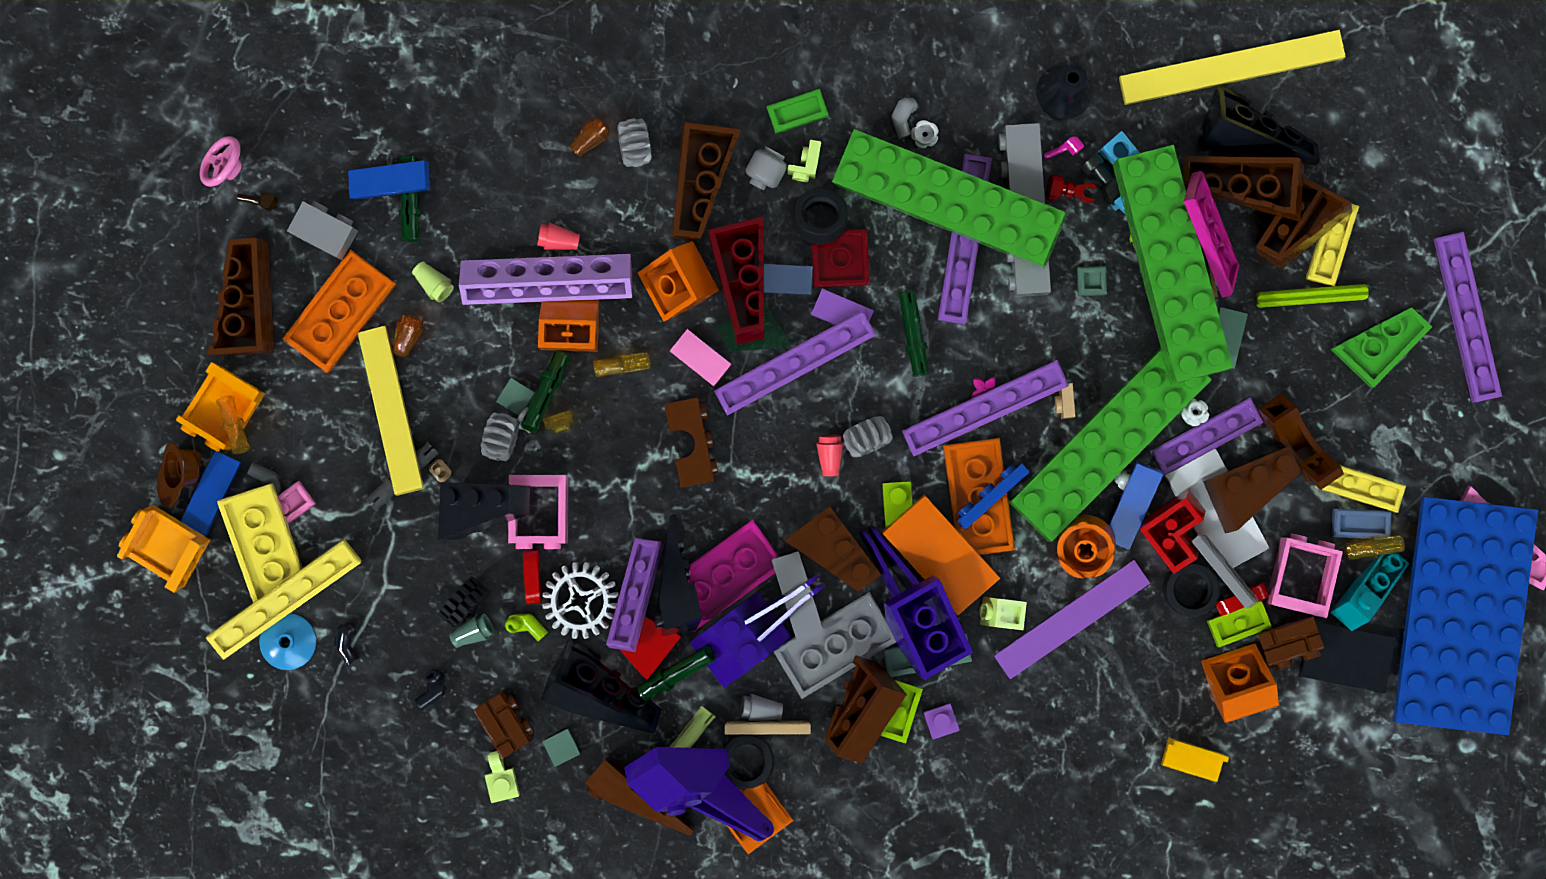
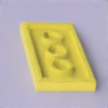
[217,483,303,603]

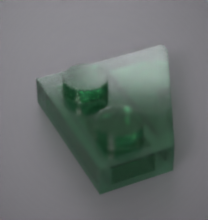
[715,300,791,353]

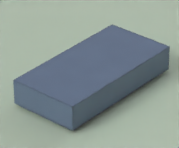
[764,264,813,295]
[1332,509,1392,539]

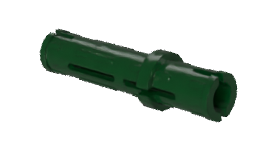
[398,156,421,242]
[898,290,930,377]
[520,351,571,433]
[637,646,716,701]

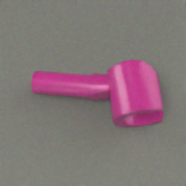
[1043,137,1084,159]

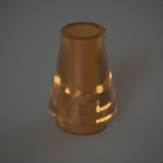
[569,116,611,157]
[392,314,424,358]

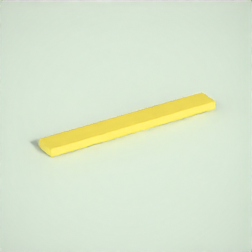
[1119,30,1346,105]

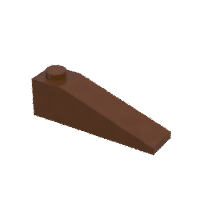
[585,754,695,836]

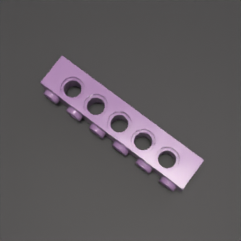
[459,254,633,305]

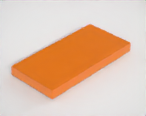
[282,249,396,373]
[943,438,1015,555]
[882,494,1000,616]

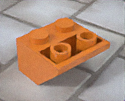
[538,299,599,352]

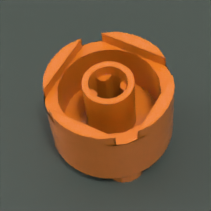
[1057,514,1116,578]

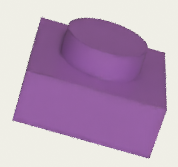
[923,703,960,739]

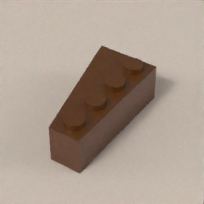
[670,122,741,242]
[1183,156,1304,222]
[207,237,274,357]

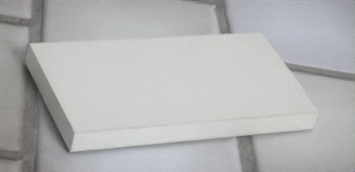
[1164,449,1269,568]

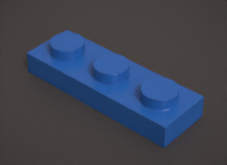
[956,463,1029,529]

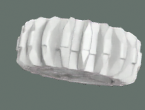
[542,562,619,639]

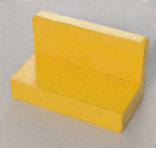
[1161,737,1229,782]

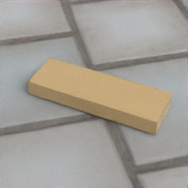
[725,720,811,735]

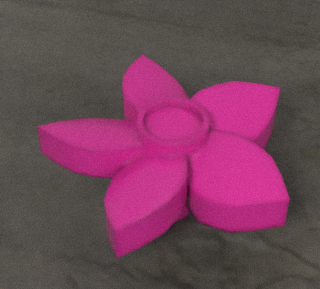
[971,376,997,399]

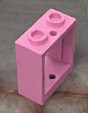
[508,475,568,549]
[1265,534,1343,618]

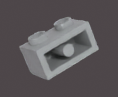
[287,201,358,260]

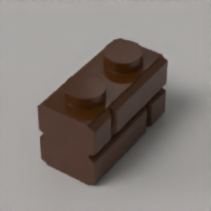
[1258,616,1325,670]
[473,691,535,759]

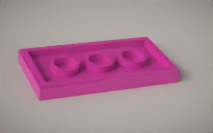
[1184,171,1240,298]
[688,520,779,631]

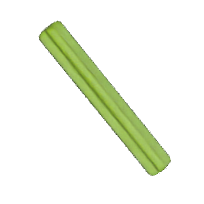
[1256,284,1369,308]

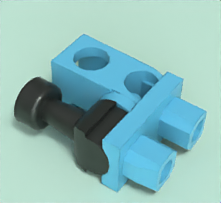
[1081,131,1140,214]

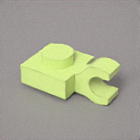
[485,751,520,803]

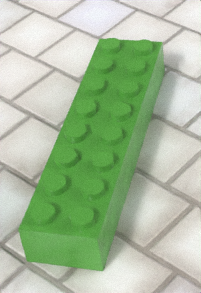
[832,129,1067,269]
[1113,145,1233,385]
[1008,347,1212,542]

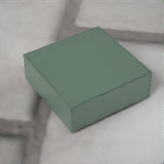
[1077,266,1107,296]
[496,378,535,416]
[542,728,581,767]

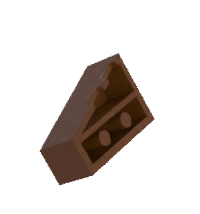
[824,655,907,763]

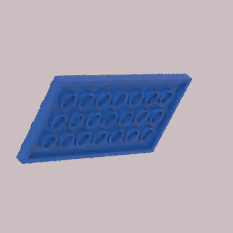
[1393,496,1538,735]

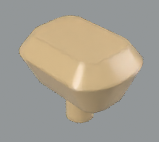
[429,459,451,482]

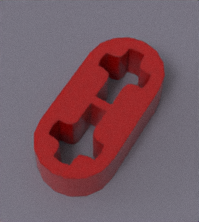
[523,550,542,604]
[1215,582,1270,616]

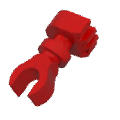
[1045,174,1098,203]

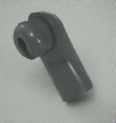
[247,462,281,496]

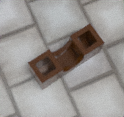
[664,397,719,488]

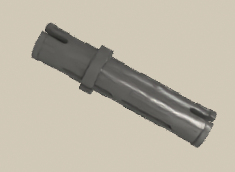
[364,441,439,511]

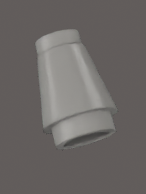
[740,694,783,722]

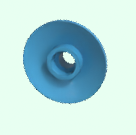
[259,613,316,670]

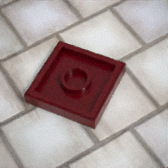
[812,229,870,288]

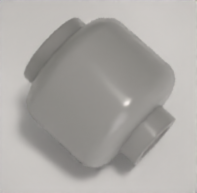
[746,147,787,190]

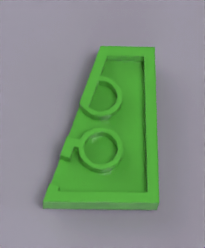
[1330,307,1432,388]

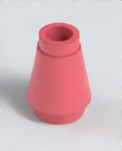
[537,222,580,251]
[816,434,844,476]

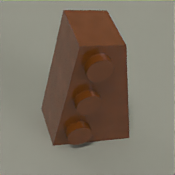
[1256,177,1352,269]
[1203,446,1301,534]
[784,506,881,592]

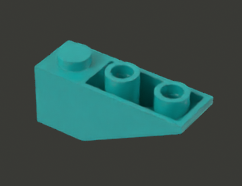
[1331,545,1409,631]

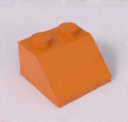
[638,241,719,322]
[1202,643,1279,723]

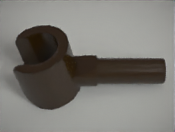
[237,191,279,211]

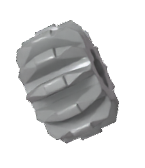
[617,118,652,167]
[481,413,519,461]
[843,416,893,457]

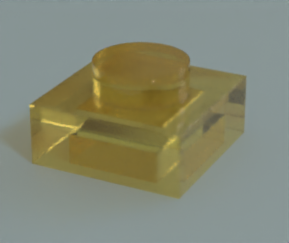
[543,410,575,434]

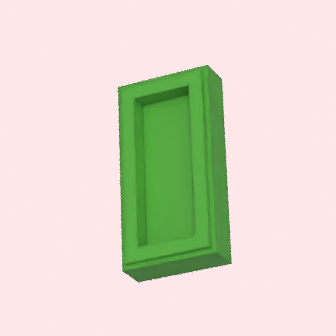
[767,89,829,134]

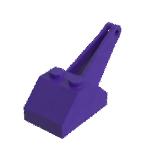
[860,526,973,680]
[690,575,825,688]
[624,747,774,841]

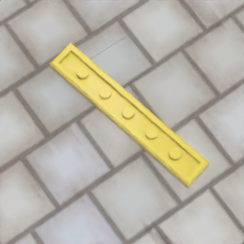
[358,326,424,496]
[206,538,362,660]

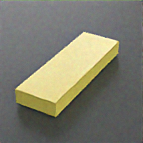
[1306,204,1359,287]
[1314,465,1406,513]

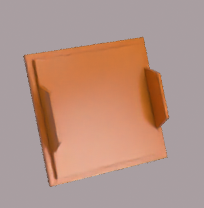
[727,782,794,854]

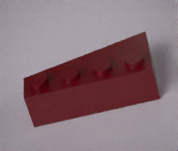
[708,217,764,345]

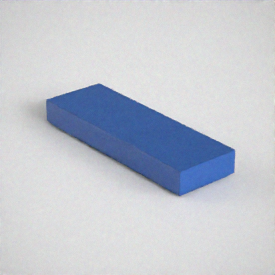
[348,160,430,200]
[181,451,243,537]
[1108,461,1164,550]

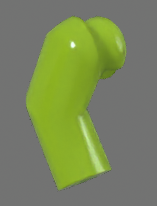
[505,613,548,641]

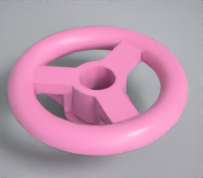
[200,136,242,187]

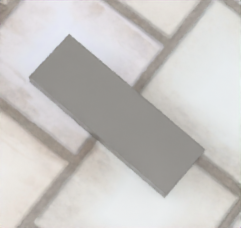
[1191,535,1259,609]
[772,551,824,641]

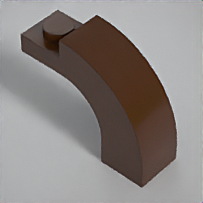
[1258,393,1344,490]

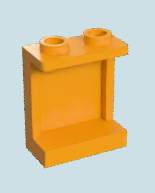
[176,362,266,452]
[117,505,210,593]

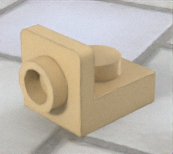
[1055,383,1075,419]

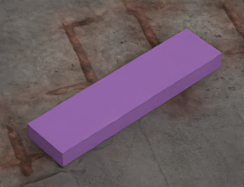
[1150,397,1264,476]
[606,538,664,652]

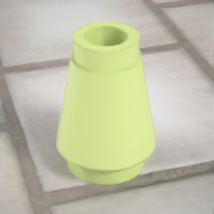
[412,262,454,302]

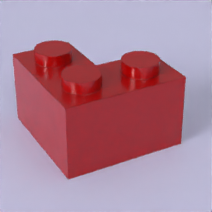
[1140,489,1206,574]

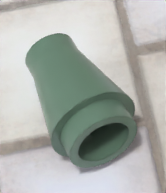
[449,614,494,648]

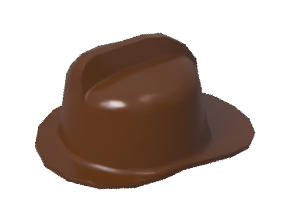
[157,442,201,507]

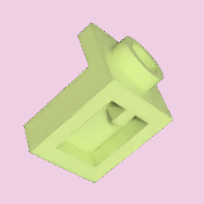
[787,140,821,182]
[979,597,1027,630]

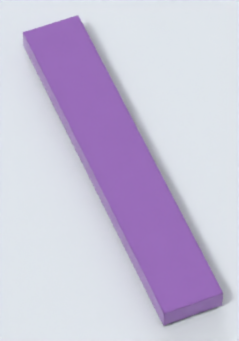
[938,154,992,325]
[1434,232,1502,403]
[714,310,876,415]
[902,360,1069,456]
[993,560,1150,679]

